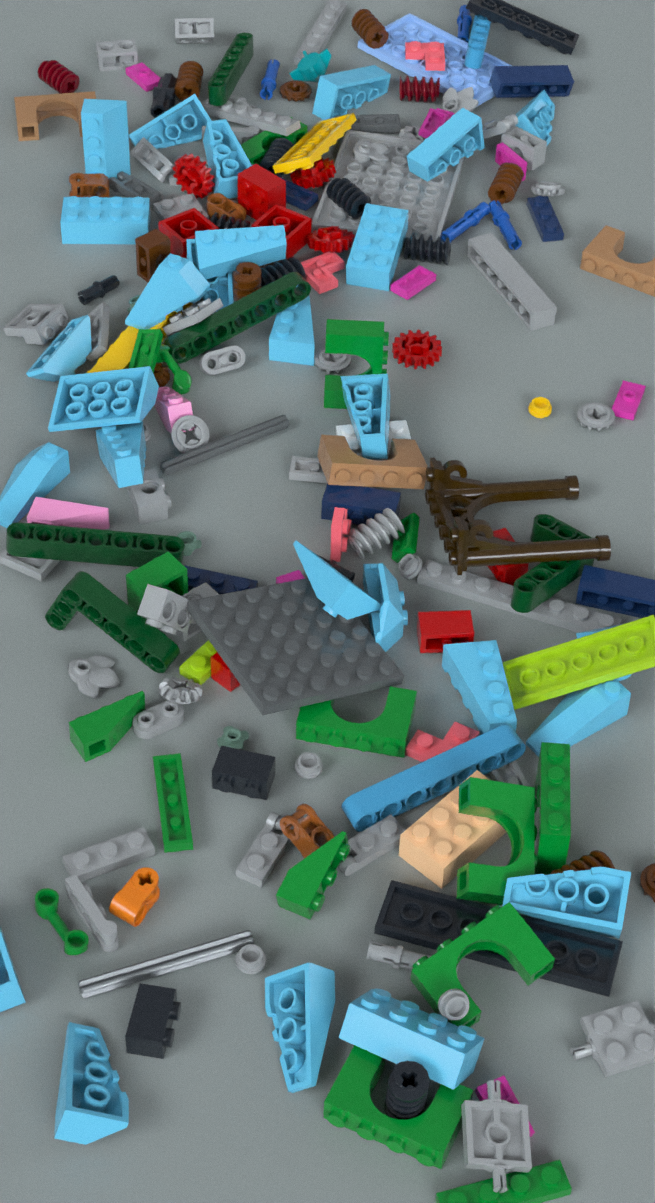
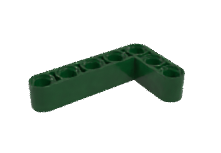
[510,514,594,613]
[45,571,180,673]

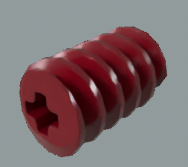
[38,60,80,94]
[399,75,440,103]

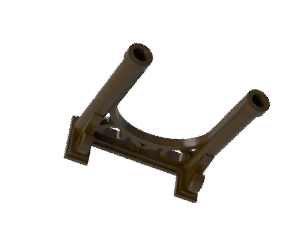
[425,457,611,575]

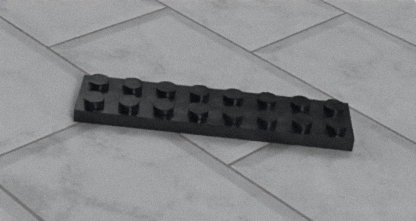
[374,880,623,997]

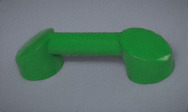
[156,344,192,394]
[34,888,89,955]

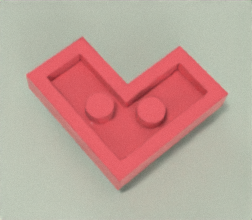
[405,41,445,71]
[300,252,345,294]
[330,507,352,562]
[405,722,479,762]

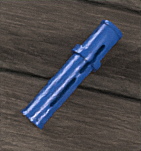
[457,5,472,43]
[260,59,280,100]
[488,200,522,250]
[441,202,490,243]

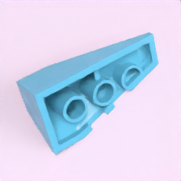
[515,90,555,147]
[187,239,233,313]
[125,253,210,329]
[293,540,382,620]
[502,867,631,939]
[265,962,335,1093]
[54,1022,129,1145]

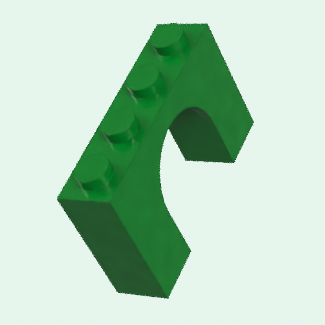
[324,319,389,409]
[296,686,417,758]
[534,742,571,875]
[457,777,538,905]
[410,902,555,1027]
[323,1045,474,1169]

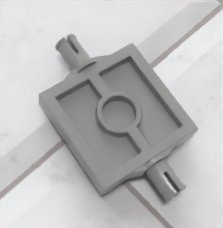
[570,1000,655,1077]
[461,1080,532,1193]

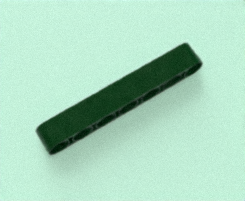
[208,33,254,106]
[164,272,311,364]
[6,522,185,567]

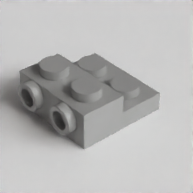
[3,304,69,346]

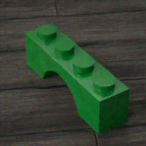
[240,117,308,165]

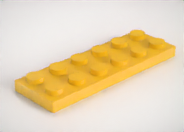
[273,113,356,174]

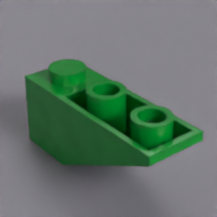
[68,690,146,762]
[276,831,350,920]

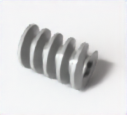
[348,508,405,560]

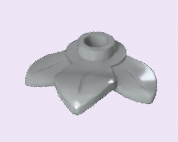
[442,87,479,113]
[353,140,389,162]
[68,655,120,698]

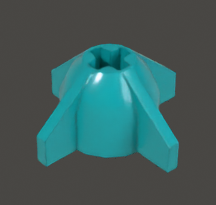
[289,49,332,82]

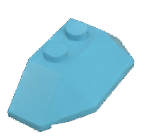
[26,315,92,382]
[363,563,408,652]

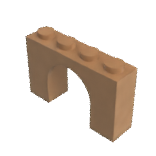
[14,91,96,141]
[580,225,655,297]
[317,435,428,489]

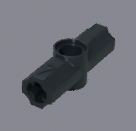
[150,73,177,118]

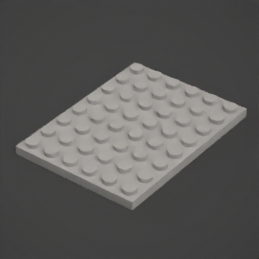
[311,130,465,245]

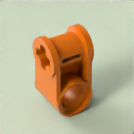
[109,867,160,927]

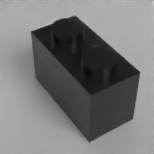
[212,746,276,800]
[125,983,181,1059]

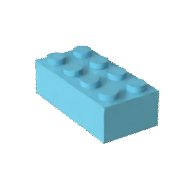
[60,196,151,244]
[346,203,408,291]
[339,988,485,1090]

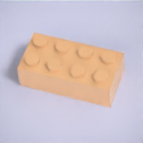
[399,770,506,889]

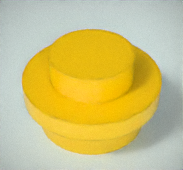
[528,397,552,418]

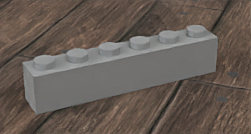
[467,233,557,331]

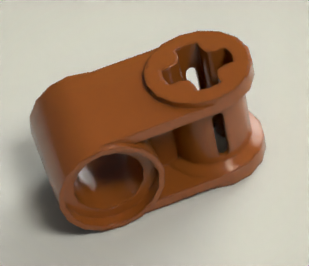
[69,173,110,197]
[207,193,247,223]
[280,804,335,858]

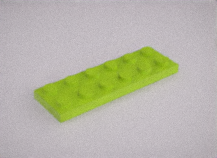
[502,615,655,710]

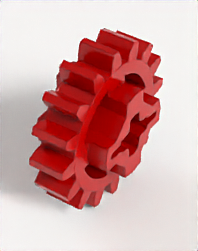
[172,153,215,199]
[291,158,336,189]
[307,226,354,254]
[392,329,442,369]

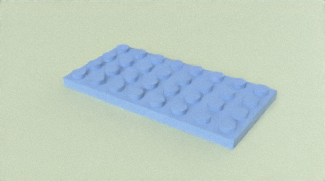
[358,13,512,106]

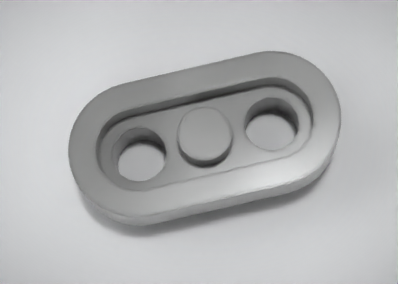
[199,346,245,376]
[133,701,184,739]

